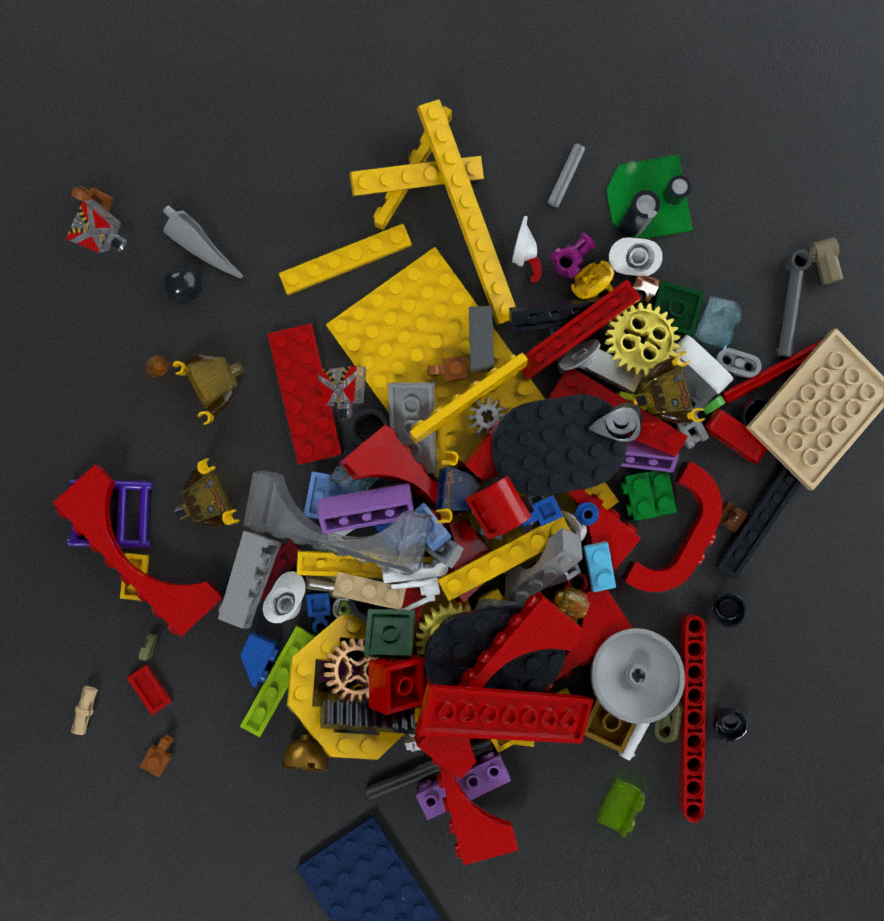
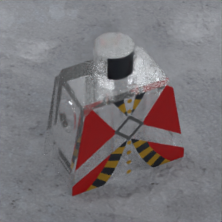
[66,199,126,253]
[317,366,366,419]

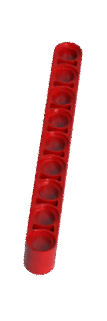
[678,614,706,823]

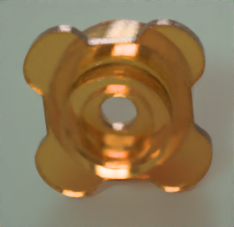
[146,356,171,378]

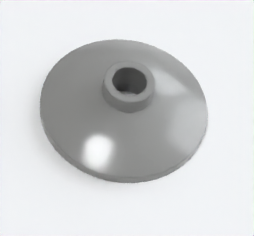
[559,339,600,370]

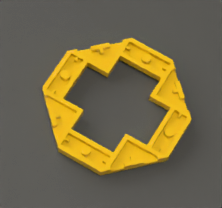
[287,614,426,760]

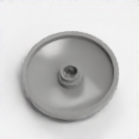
[590,628,685,724]

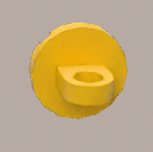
[571,261,614,299]

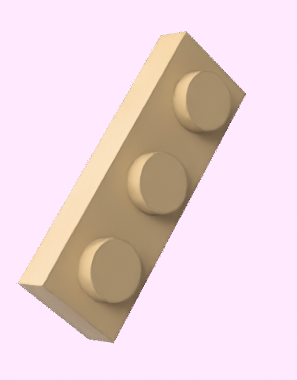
[333,572,406,610]

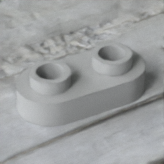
[715,348,761,378]

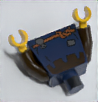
[435,451,482,524]

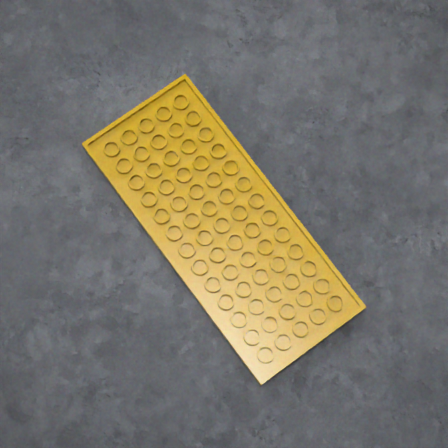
[326,247,619,574]

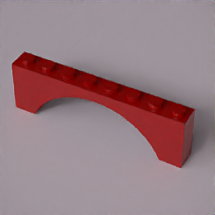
[464,420,641,572]
[339,424,492,603]
[53,465,224,637]
[543,586,633,692]
[414,591,586,780]
[419,673,518,865]

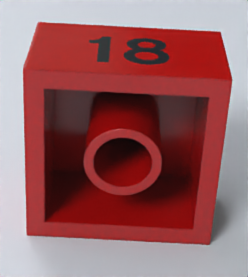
[368,654,424,715]

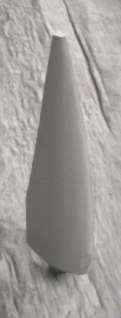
[163,206,243,278]

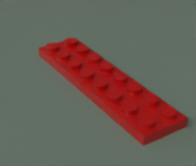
[415,684,594,744]

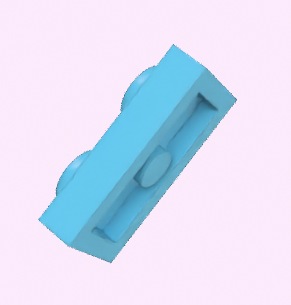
[583,541,616,592]

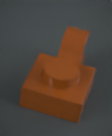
[71,186,114,219]
[427,356,468,382]
[140,734,174,778]

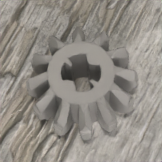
[468,397,505,436]

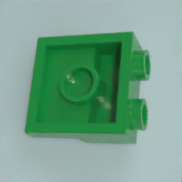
[620,470,677,521]

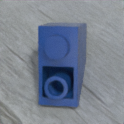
[240,631,279,687]

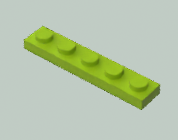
[240,625,316,738]

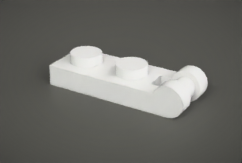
[381,559,448,583]

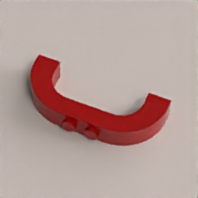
[622,462,722,592]

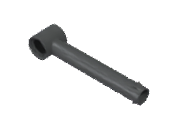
[776,249,812,357]

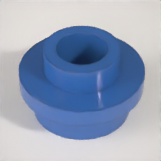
[575,502,599,526]

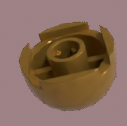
[282,735,328,772]

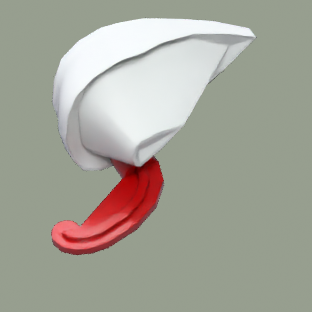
[512,216,542,283]

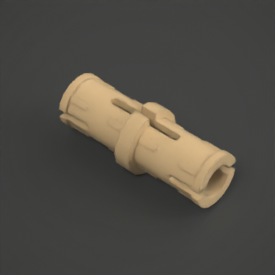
[71,686,98,735]

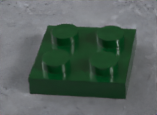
[652,281,705,337]
[364,609,416,658]

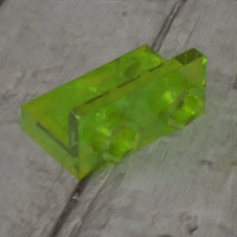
[597,778,645,837]

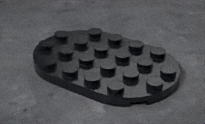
[490,394,627,496]
[424,605,565,692]

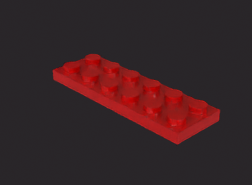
[268,323,343,465]

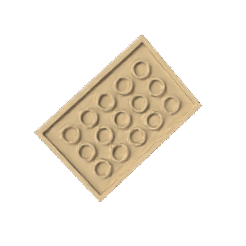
[746,328,884,490]

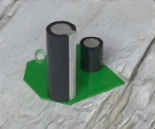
[606,154,693,239]

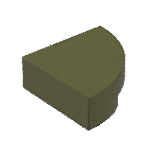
[138,633,158,661]

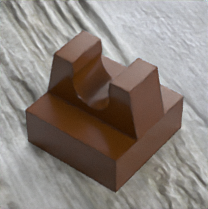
[719,501,748,533]

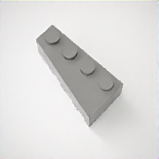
[218,531,282,629]

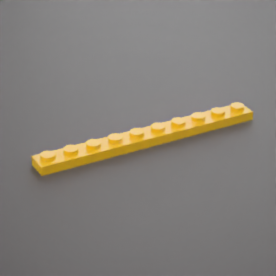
[417,99,516,325]

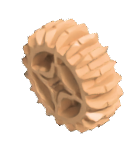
[324,638,379,703]

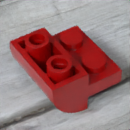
[465,475,532,539]

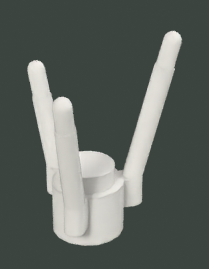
[389,577,440,610]

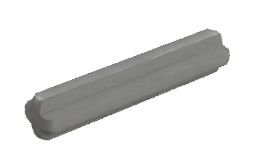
[548,144,585,207]

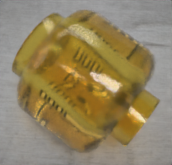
[554,586,590,621]

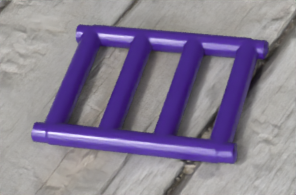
[67,479,153,549]

